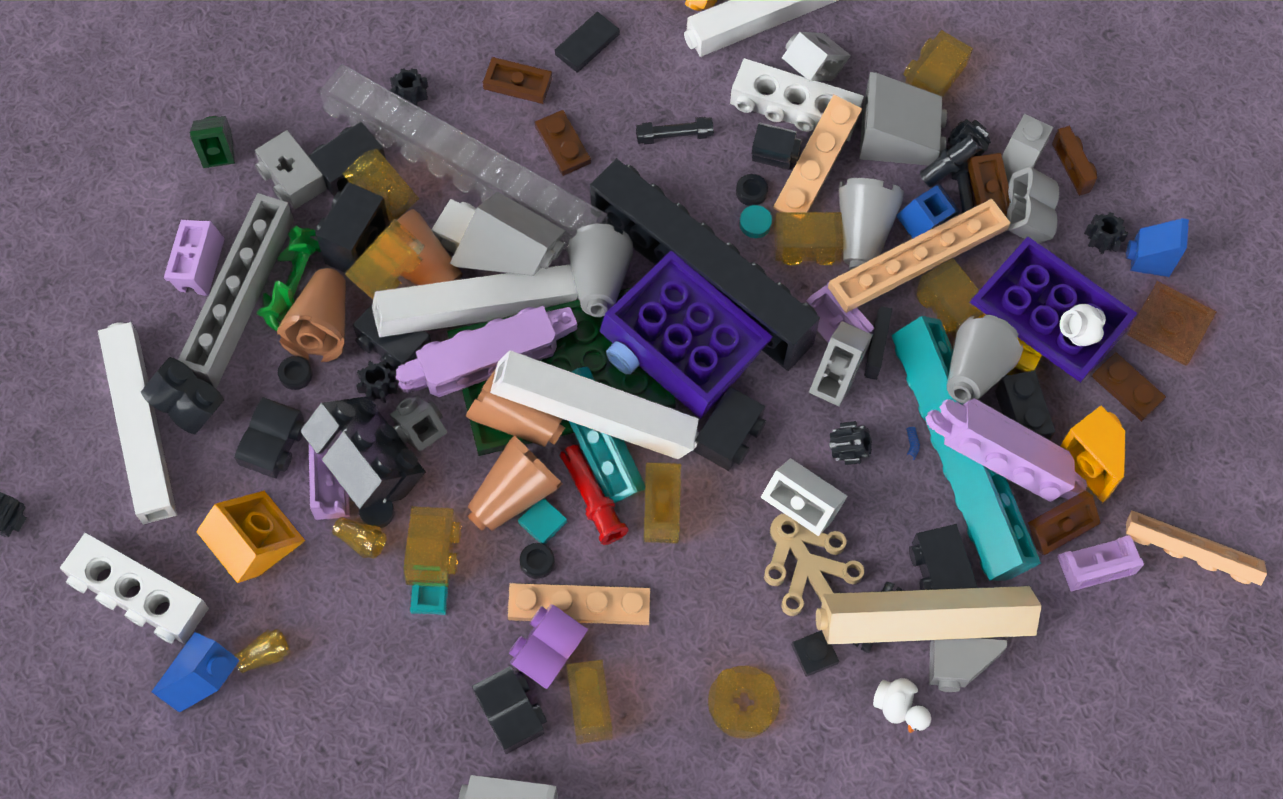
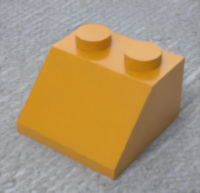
[1060,405,1125,503]
[196,490,305,583]

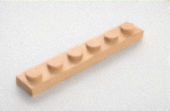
[828,199,1011,313]

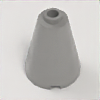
[839,178,904,270]
[567,224,633,317]
[947,315,1023,404]

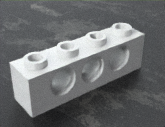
[730,58,864,141]
[60,533,209,644]

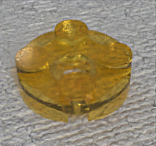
[708,666,780,739]

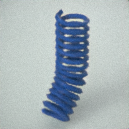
[906,427,920,460]

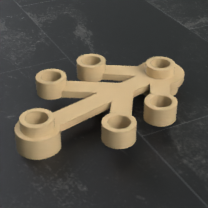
[764,513,864,616]

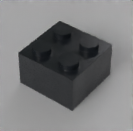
[315,182,391,279]

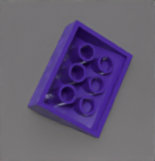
[970,236,1137,383]
[600,251,773,419]

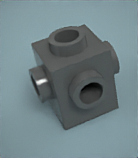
[389,396,448,452]

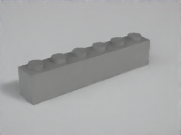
[178,193,294,389]

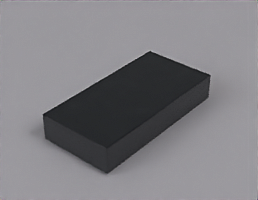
[555,12,620,73]
[864,306,892,380]

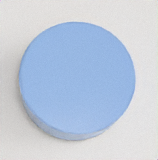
[606,341,639,374]

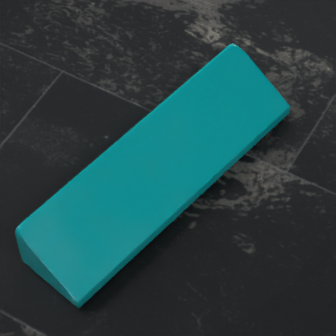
[569,367,646,503]

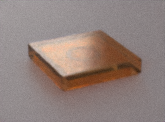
[1127,281,1216,366]

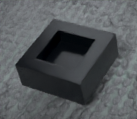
[791,630,839,677]

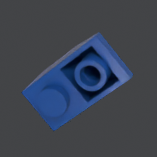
[896,185,960,239]

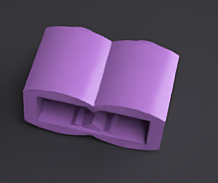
[509,604,588,689]

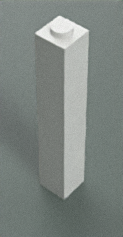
[684,0,839,57]
[372,264,578,337]
[98,322,177,525]
[490,350,699,459]

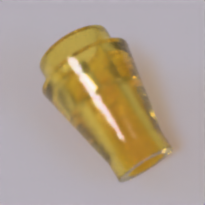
[332,516,387,559]
[233,628,290,673]

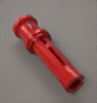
[559,445,629,545]

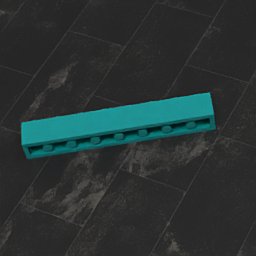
[891,316,1041,581]

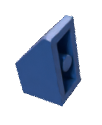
[1126,218,1189,277]
[151,632,240,712]

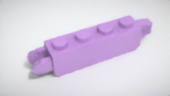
[396,305,577,397]
[925,398,1087,502]

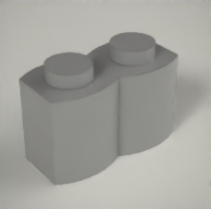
[1007,166,1059,244]

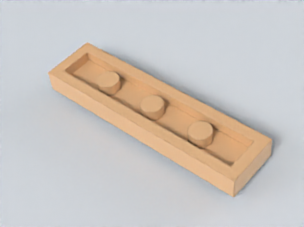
[773,94,862,223]
[1126,510,1267,585]
[508,583,650,625]

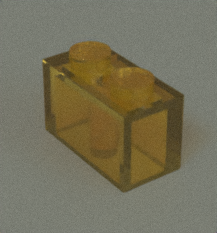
[903,30,973,98]
[342,148,419,222]
[774,212,843,265]
[345,219,425,299]
[917,258,986,340]
[644,463,681,543]
[403,506,461,587]
[566,659,613,744]

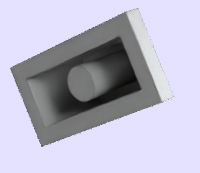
[1002,114,1054,186]
[929,638,1007,692]

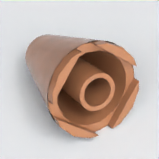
[371,209,463,286]
[277,268,346,362]
[466,368,565,447]
[468,436,563,531]

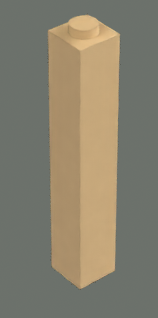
[816,586,1042,644]

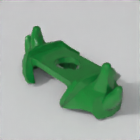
[256,226,321,331]

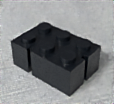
[300,396,426,509]

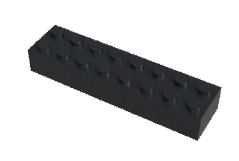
[590,158,820,371]

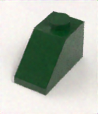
[190,116,235,168]

